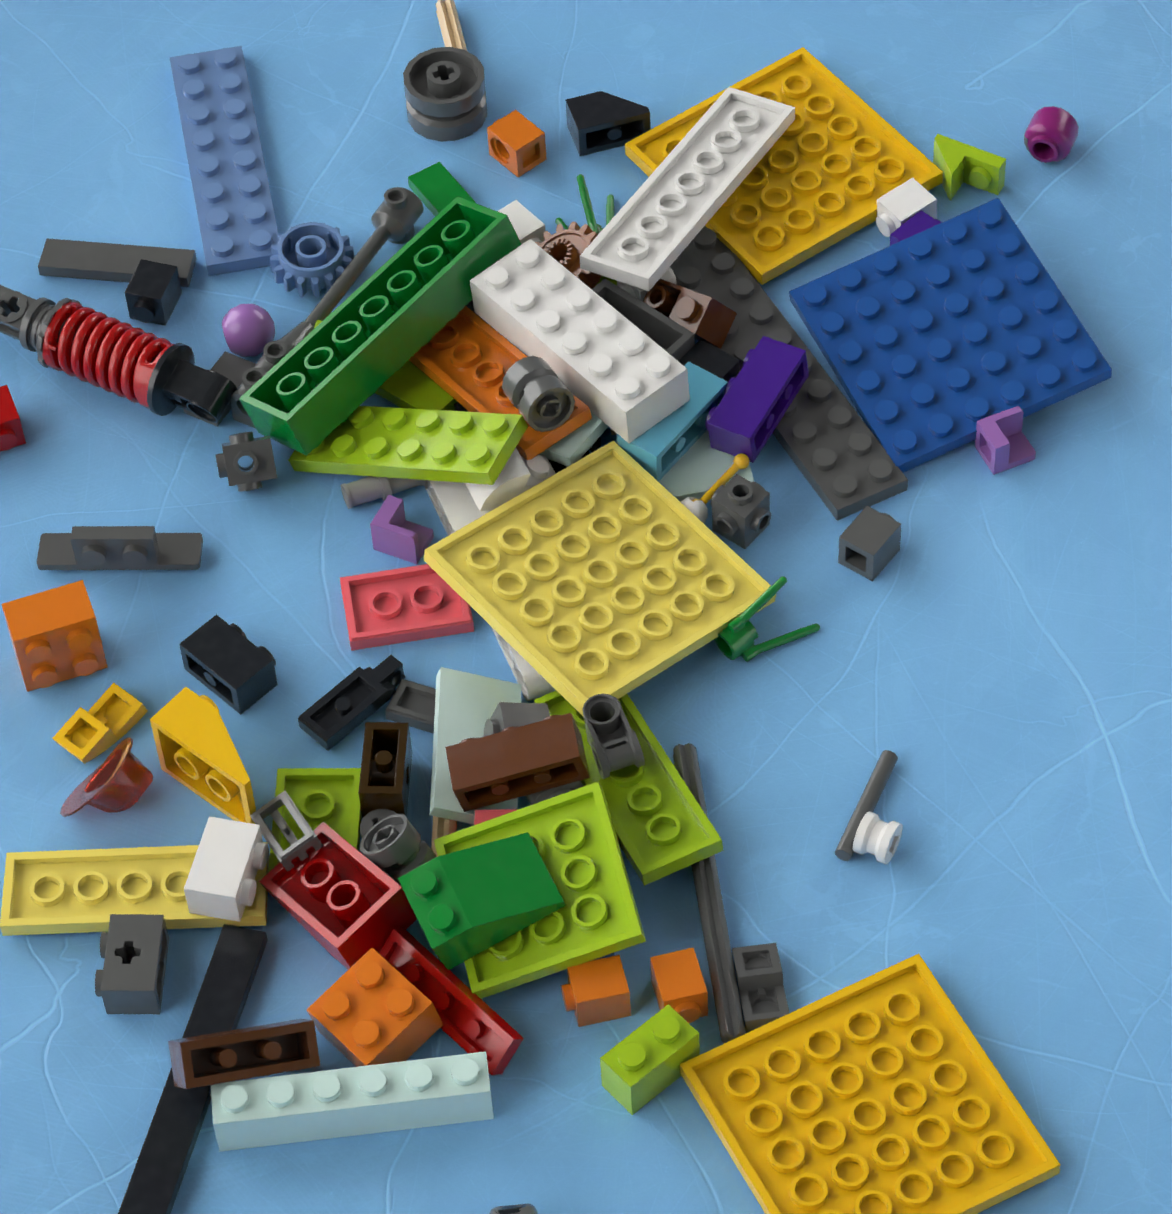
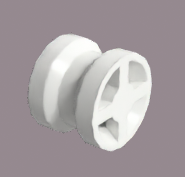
[853,811,903,865]

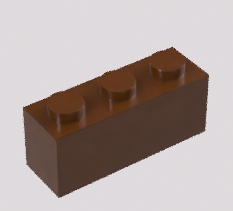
[445,713,590,812]
[168,1019,320,1089]

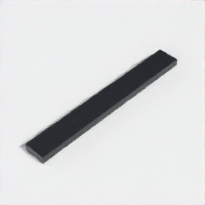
[118,924,268,1214]

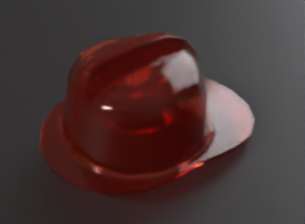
[60,737,153,817]

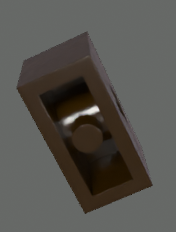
[358,722,412,819]

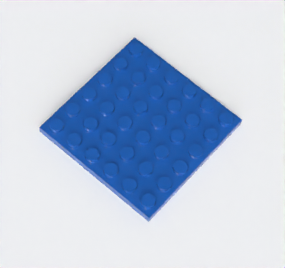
[789,198,1112,473]

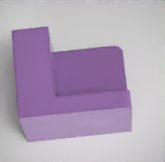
[975,406,1036,475]
[370,495,434,564]

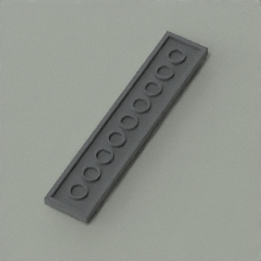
[670,226,908,521]

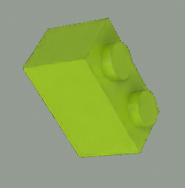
[600,1004,700,1115]

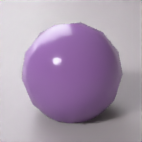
[222,304,275,357]

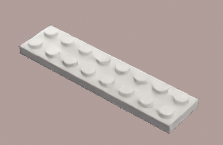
[580,87,795,291]

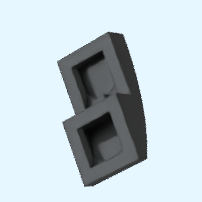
[732,943,789,1033]

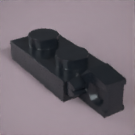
[298,655,405,751]

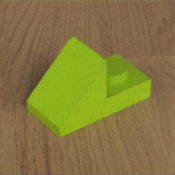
[933,134,1006,200]

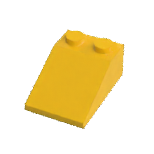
[150,687,256,824]

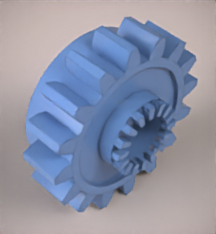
[270,222,354,297]

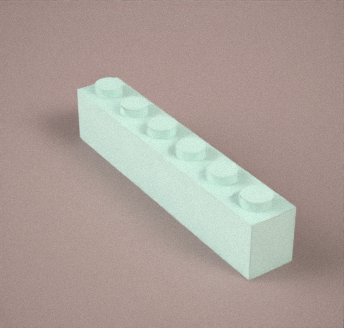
[211,1051,494,1152]

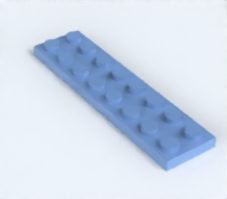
[170,46,279,276]

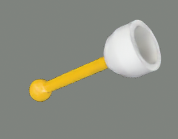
[680,453,749,523]

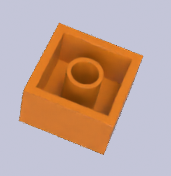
[1,580,108,692]
[306,948,443,1067]

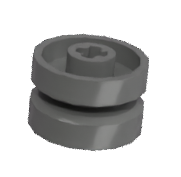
[403,47,487,142]

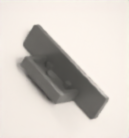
[37,526,203,570]

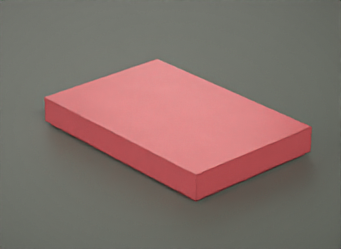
[340,564,474,651]

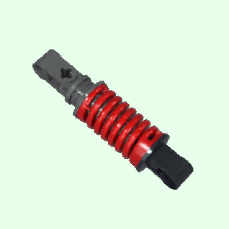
[0,285,237,423]

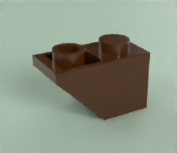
[643,279,737,349]

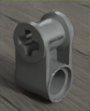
[582,694,645,779]

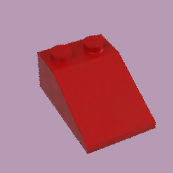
[259,822,417,970]

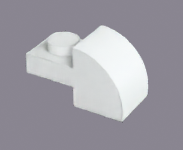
[465,448,556,512]

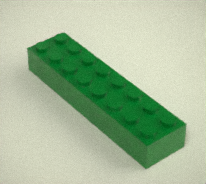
[239,196,522,456]

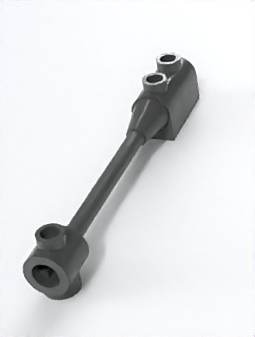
[230,187,424,429]

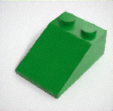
[398,832,566,970]

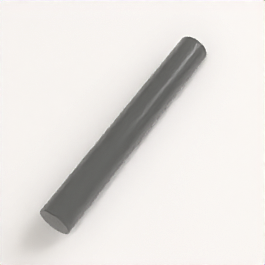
[835,750,898,861]

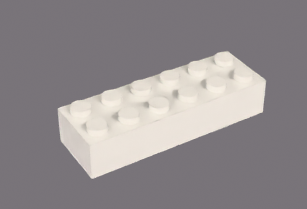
[470,239,690,444]

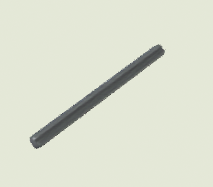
[673,743,745,1043]

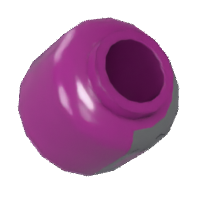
[1024,106,1079,163]

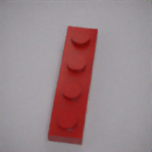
[379,928,524,1075]

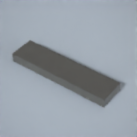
[38,238,197,287]

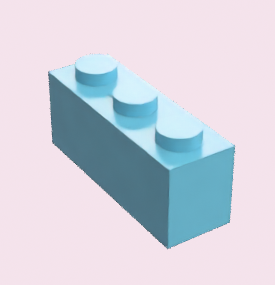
[616,361,728,482]

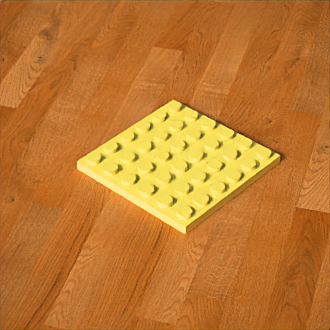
[424,440,776,717]

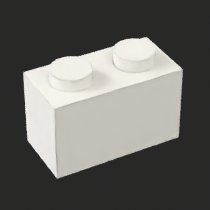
[184,816,269,922]

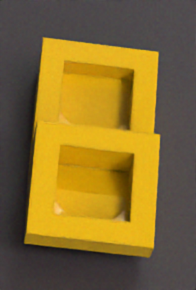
[52,682,148,764]

